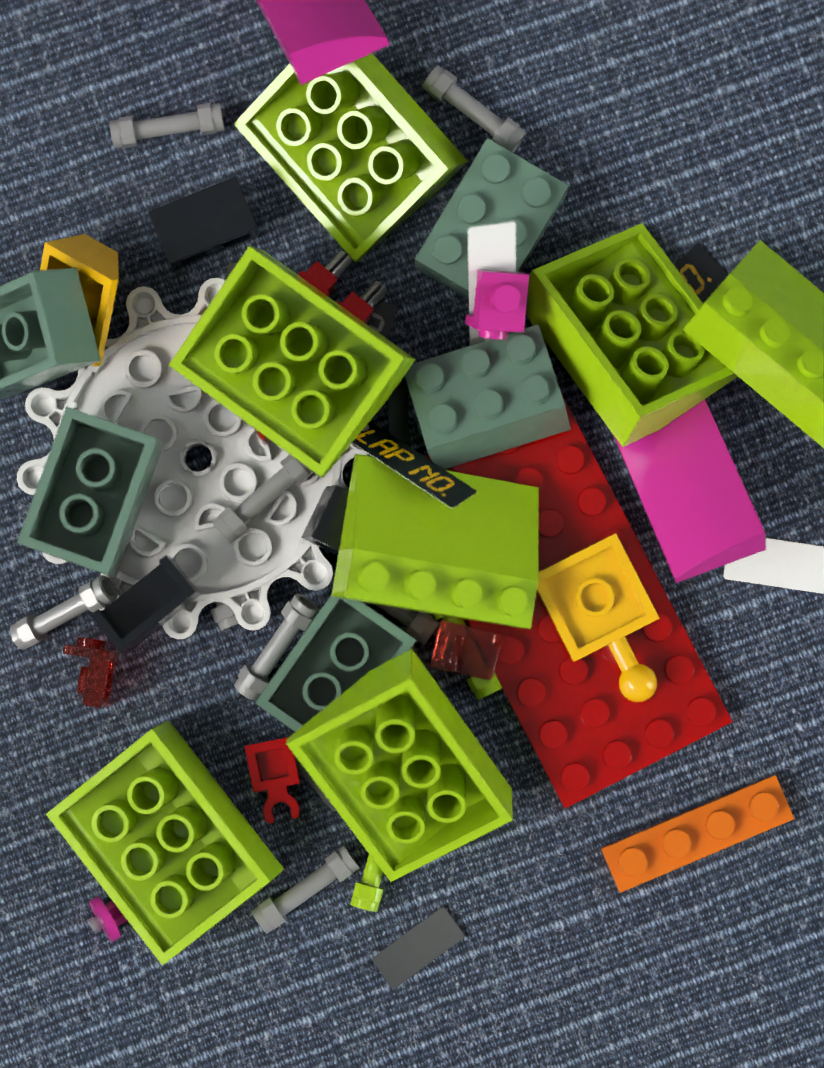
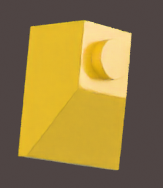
[40,234,119,367]

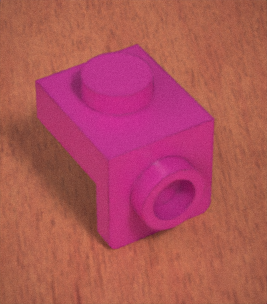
[465,270,529,340]

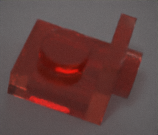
[63,637,117,708]

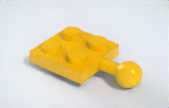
[537,533,660,702]

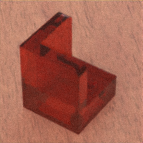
[430,620,503,680]

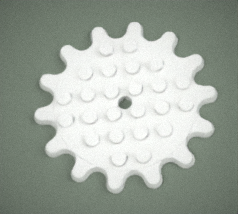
[17,278,368,639]

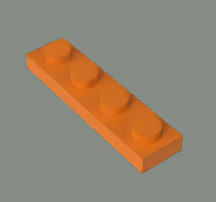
[600,775,794,893]

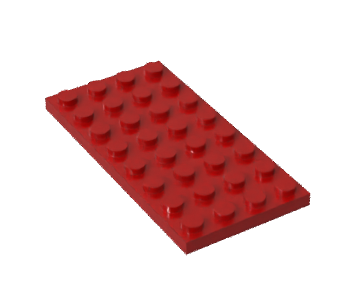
[425,393,733,809]

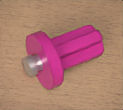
[87,896,128,942]

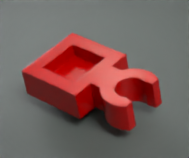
[244,737,301,824]

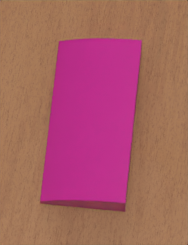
[256,0,390,85]
[612,400,766,583]

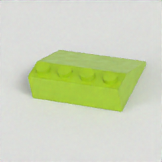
[234,53,468,262]
[526,223,738,447]
[683,240,824,448]
[169,246,416,477]
[331,454,539,629]
[286,649,513,882]
[46,720,284,966]

